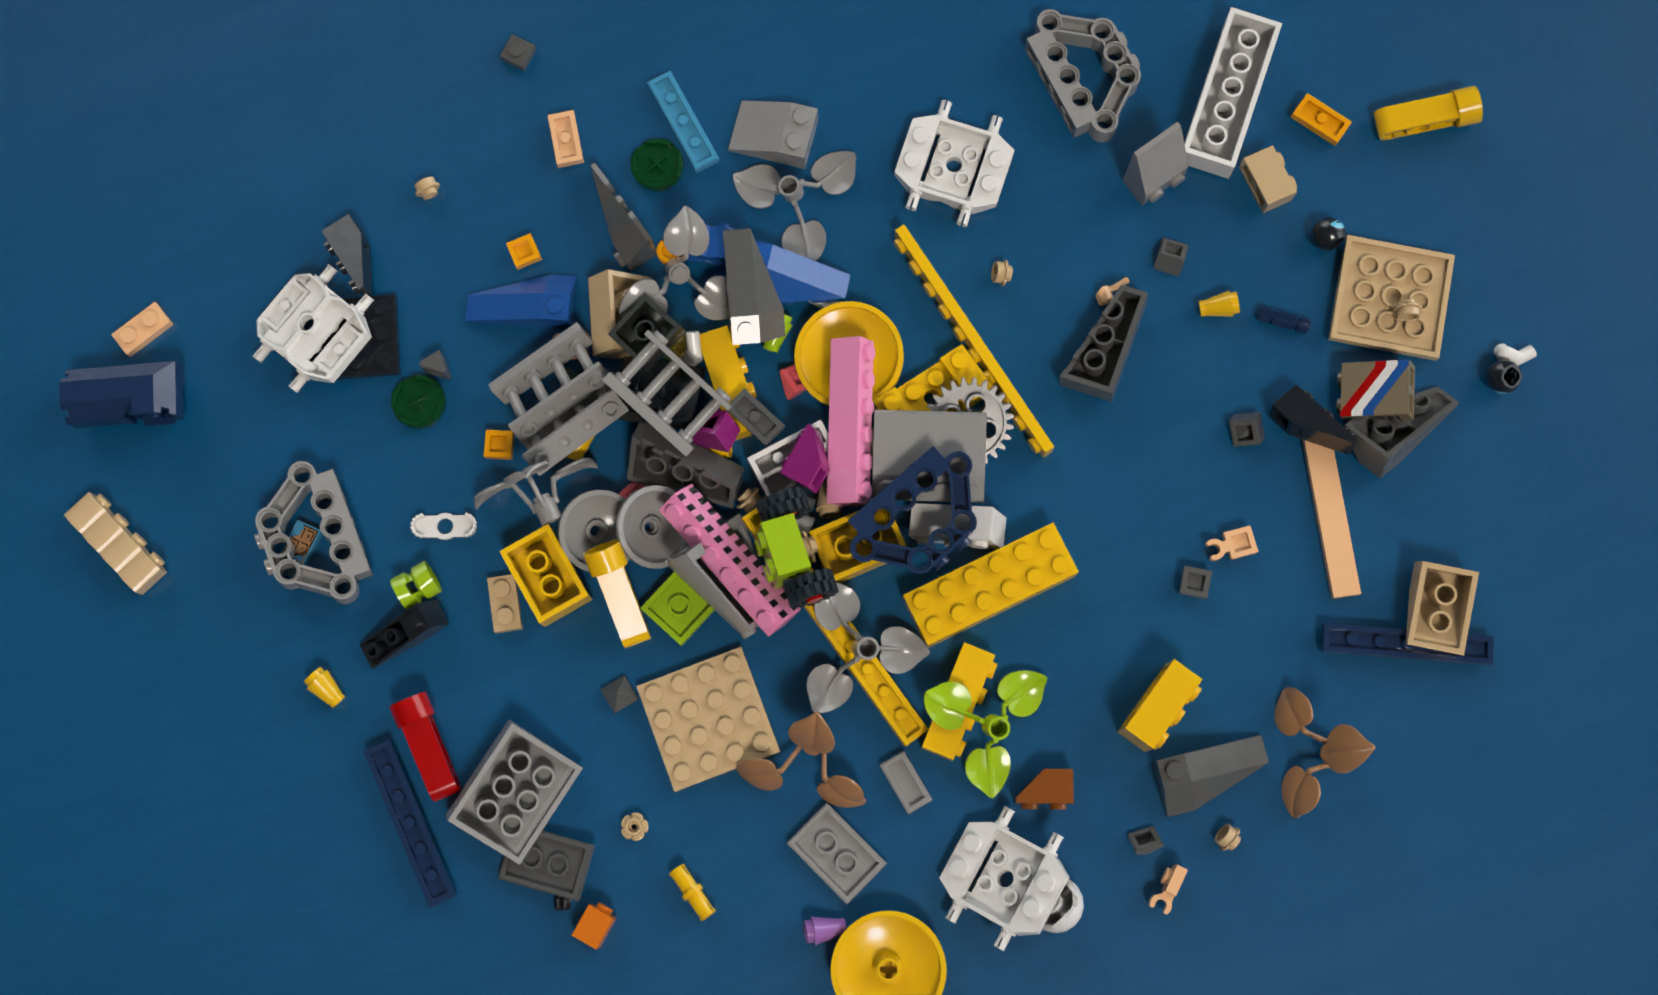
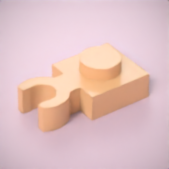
[1205,526,1259,561]

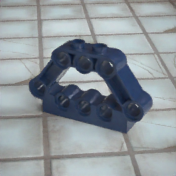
[848,446,977,574]

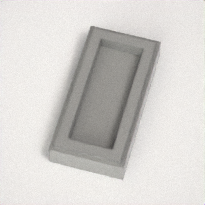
[879,751,932,814]

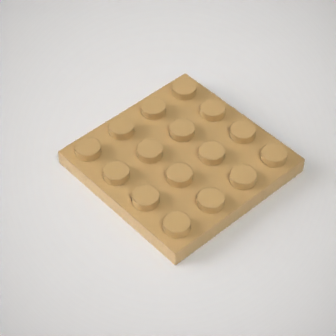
[1328,235,1455,361]
[636,647,780,792]

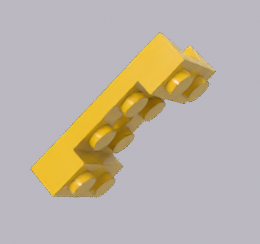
[873,344,993,412]

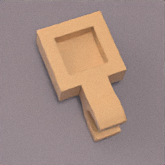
[1148,864,1188,915]

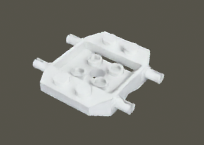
[894,100,1015,227]
[252,264,374,393]
[939,806,1069,951]

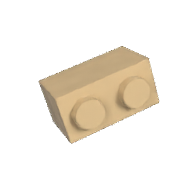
[1239,145,1297,213]

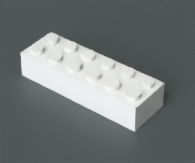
[1184,7,1282,179]

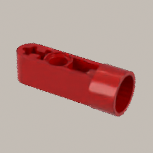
[389,691,462,802]

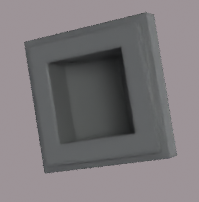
[419,350,452,380]

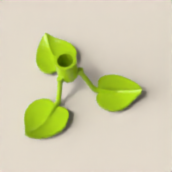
[924,670,1048,798]

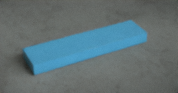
[647,71,720,173]

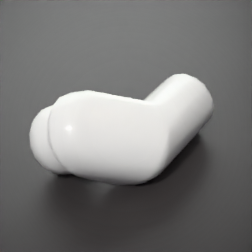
[684,331,703,366]
[1493,343,1537,366]

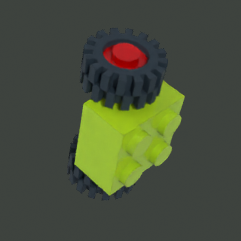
[754,487,839,609]

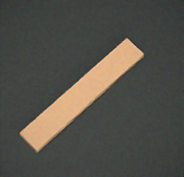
[1302,440,1361,599]

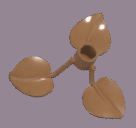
[1274,687,1376,818]
[736,711,867,808]

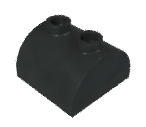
[608,294,685,372]

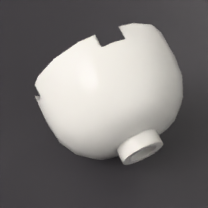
[1042,879,1084,933]

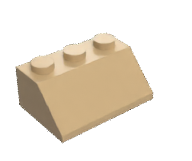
[588,269,651,359]

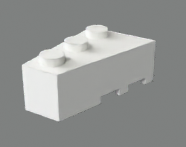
[747,420,828,497]
[909,503,1006,549]

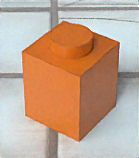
[571,902,617,950]

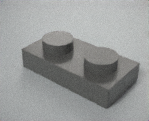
[726,388,785,447]

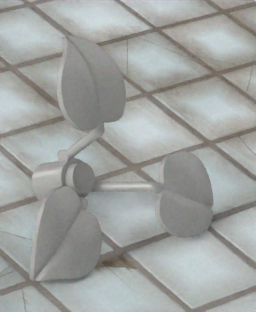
[733,151,856,261]
[619,206,729,320]
[474,458,598,526]
[806,583,930,713]

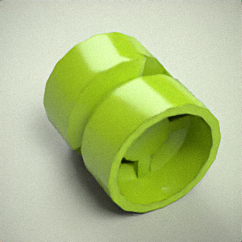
[390,560,442,610]

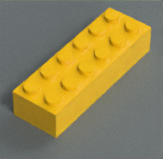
[902,522,1079,648]

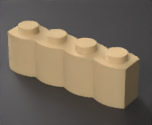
[64,492,167,595]

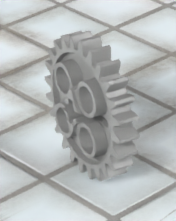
[927,377,1014,463]

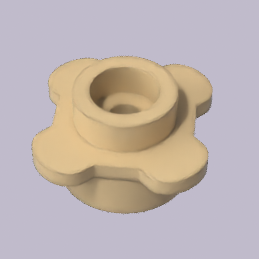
[736,487,762,512]
[801,531,818,563]

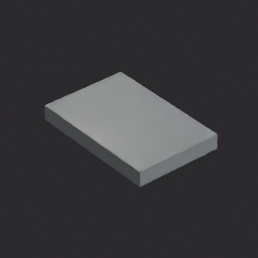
[787,803,887,904]

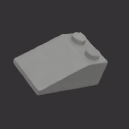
[728,101,818,169]
[1123,122,1189,205]

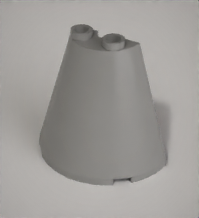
[665,513,759,639]

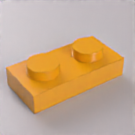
[1290,93,1352,146]

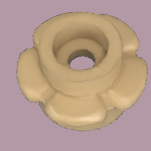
[414,177,440,200]
[991,259,1013,286]
[1394,299,1422,321]
[621,813,649,841]
[1214,824,1241,851]

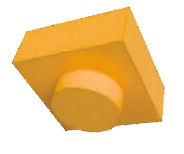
[506,233,542,270]
[484,430,515,460]

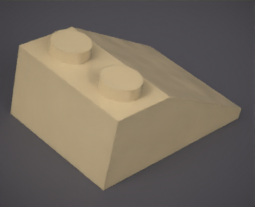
[1406,561,1479,655]

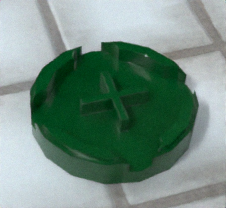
[630,138,684,192]
[391,375,447,429]

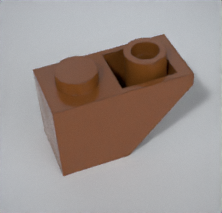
[1014,769,1074,810]

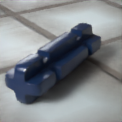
[1257,305,1311,334]

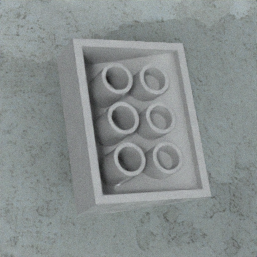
[872,410,987,503]
[445,719,583,865]

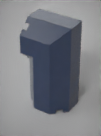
[59,361,184,428]

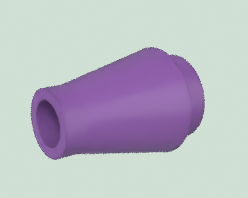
[803,917,846,946]

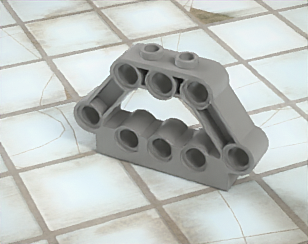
[1025,9,1141,143]
[254,461,373,604]

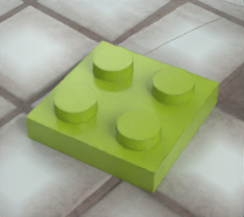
[640,572,715,647]

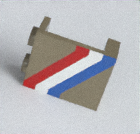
[1336,360,1415,423]

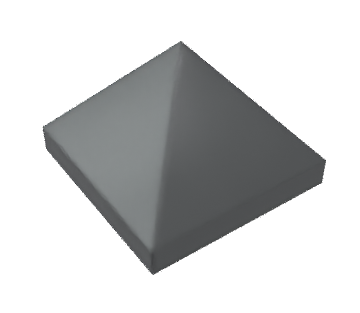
[601,675,639,714]
[1127,826,1164,855]

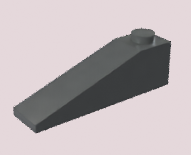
[590,163,657,272]
[722,228,785,345]
[1345,386,1459,478]
[1152,735,1269,817]

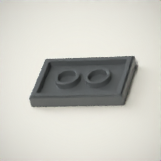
[498,830,595,901]

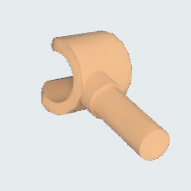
[1096,277,1130,306]

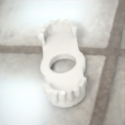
[410,512,477,540]

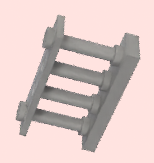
[488,322,609,441]
[602,330,732,456]
[513,384,629,476]

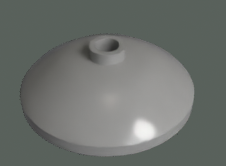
[616,485,687,569]
[558,490,629,572]

